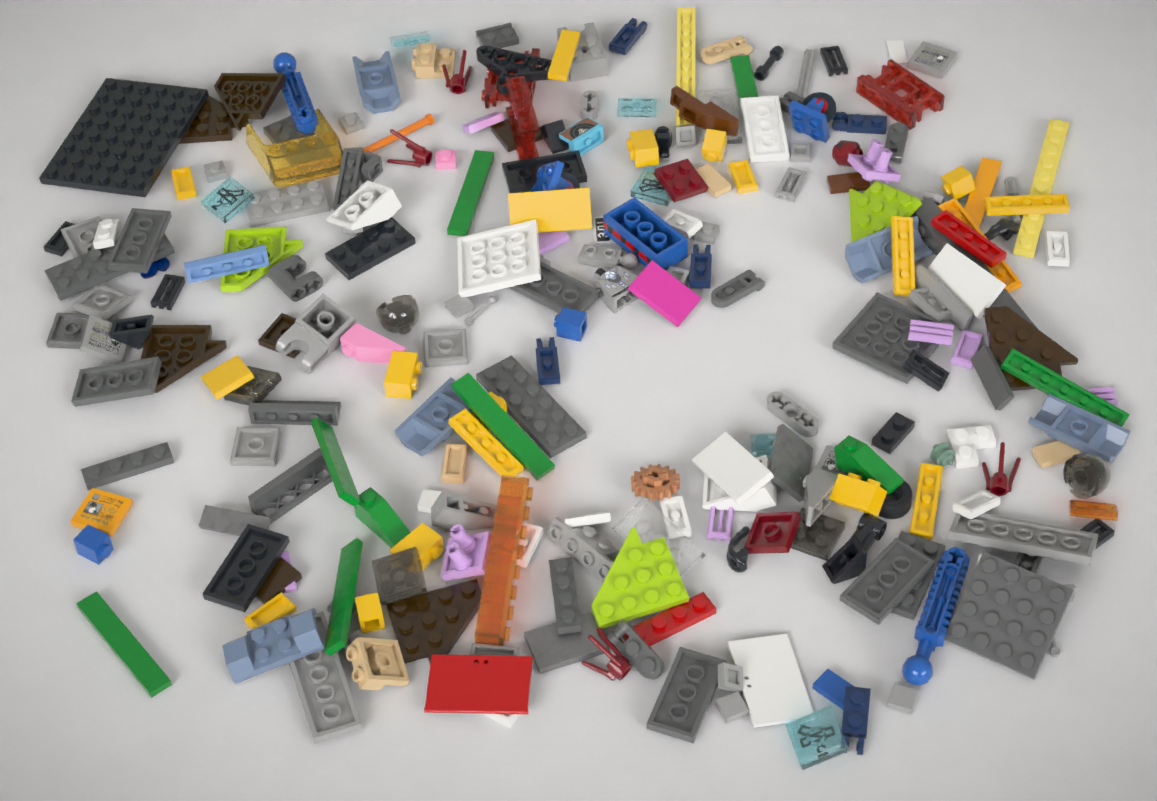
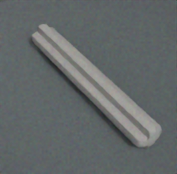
[797,49,814,99]

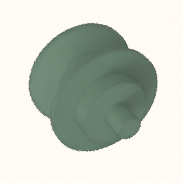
[930,443,955,466]

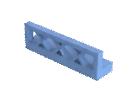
[183,245,270,284]

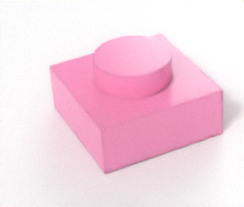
[436,150,456,170]

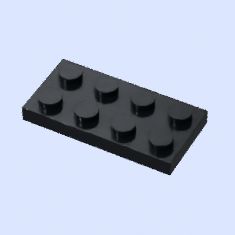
[502,150,587,194]
[325,217,416,280]
[203,524,290,612]

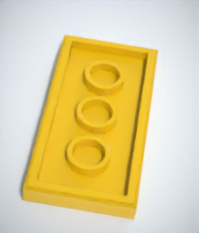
[508,188,592,233]

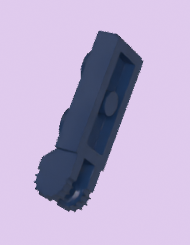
[609,18,648,55]
[832,111,887,135]
[690,244,712,289]
[535,337,560,385]
[841,686,871,755]

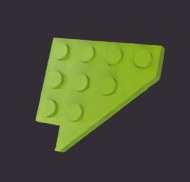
[849,181,922,243]
[220,226,303,292]
[591,527,689,629]

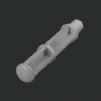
[1004,177,1022,225]

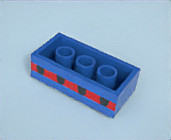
[603,197,688,270]

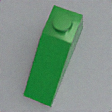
[834,435,904,495]
[354,487,411,548]

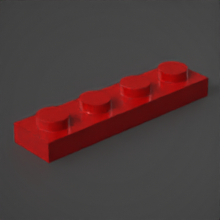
[931,210,1007,268]
[622,592,716,646]

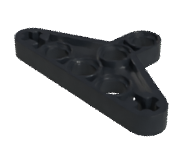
[476,45,552,94]

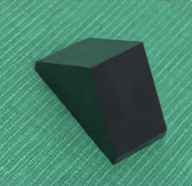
[538,119,569,154]
[109,314,154,349]
[822,536,867,584]

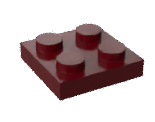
[653,159,708,202]
[744,512,801,554]

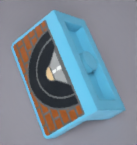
[559,117,604,156]

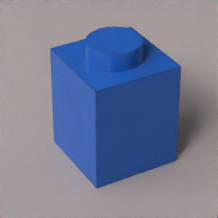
[554,307,587,342]
[73,524,114,565]

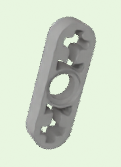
[767,391,819,437]

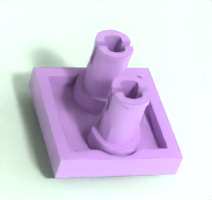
[847,139,901,183]
[441,524,493,581]

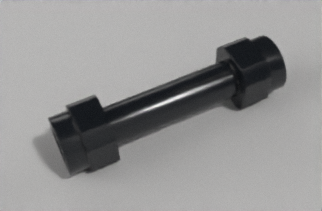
[754,46,784,81]

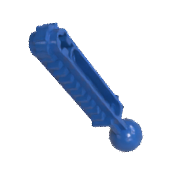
[273,52,319,134]
[902,547,970,686]

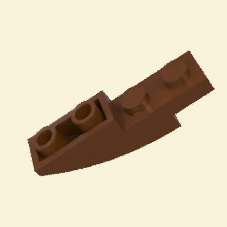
[670,86,740,137]

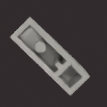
[803,468,838,527]
[431,492,506,530]

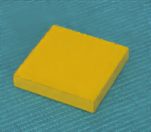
[201,355,254,400]

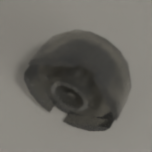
[376,295,419,334]
[1063,452,1111,499]

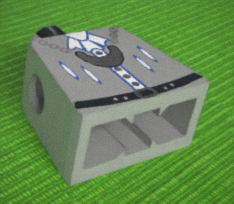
[594,266,638,314]

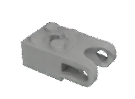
[557,22,607,82]
[276,294,356,374]

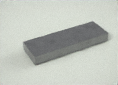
[199,505,271,536]

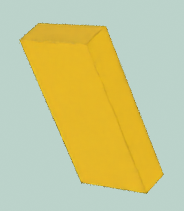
[728,160,758,194]
[171,166,197,201]
[244,592,297,630]

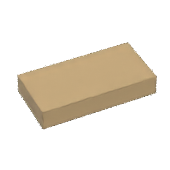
[696,163,731,198]
[1032,441,1084,469]
[441,444,468,483]

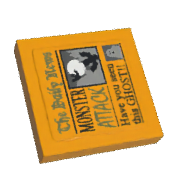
[70,488,133,537]

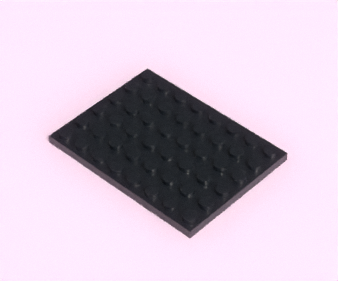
[39,78,209,197]

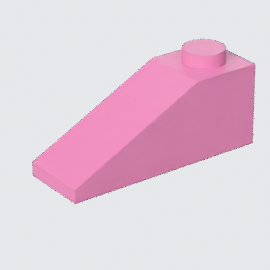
[340,323,406,364]

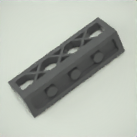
[248,400,341,426]
[248,448,332,524]

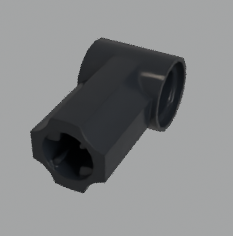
[849,512,887,553]

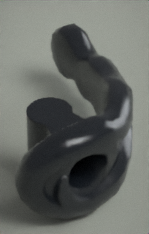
[654,126,672,158]
[984,218,1019,241]
[726,526,750,573]

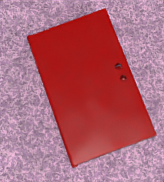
[424,654,533,715]

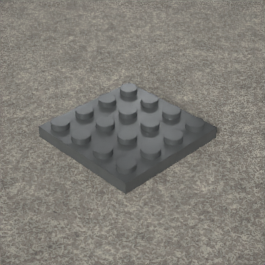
[832,292,945,384]
[945,551,1074,680]

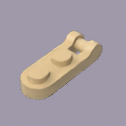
[701,36,753,65]

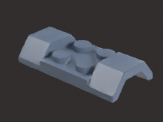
[352,51,401,114]
[845,216,933,283]
[395,377,472,456]
[1028,394,1130,463]
[223,608,325,684]

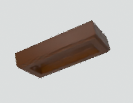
[827,172,870,194]

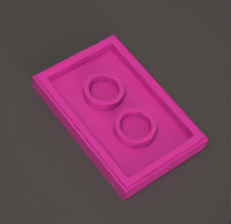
[628,261,702,327]

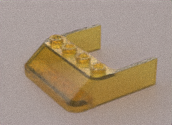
[246,109,343,187]

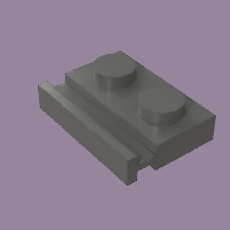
[476,23,519,48]

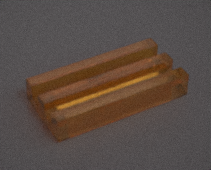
[1069,500,1118,521]

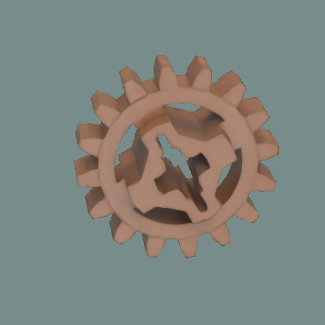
[631,464,680,502]

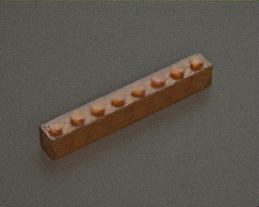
[475,475,533,646]

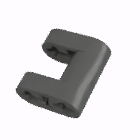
[268,255,323,302]

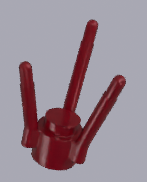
[442,50,472,94]
[387,129,433,168]
[982,442,1021,496]
[582,628,632,681]

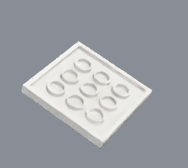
[457,219,541,297]

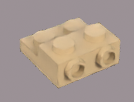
[412,42,456,79]
[346,637,410,690]

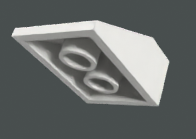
[327,180,402,230]
[702,455,777,511]

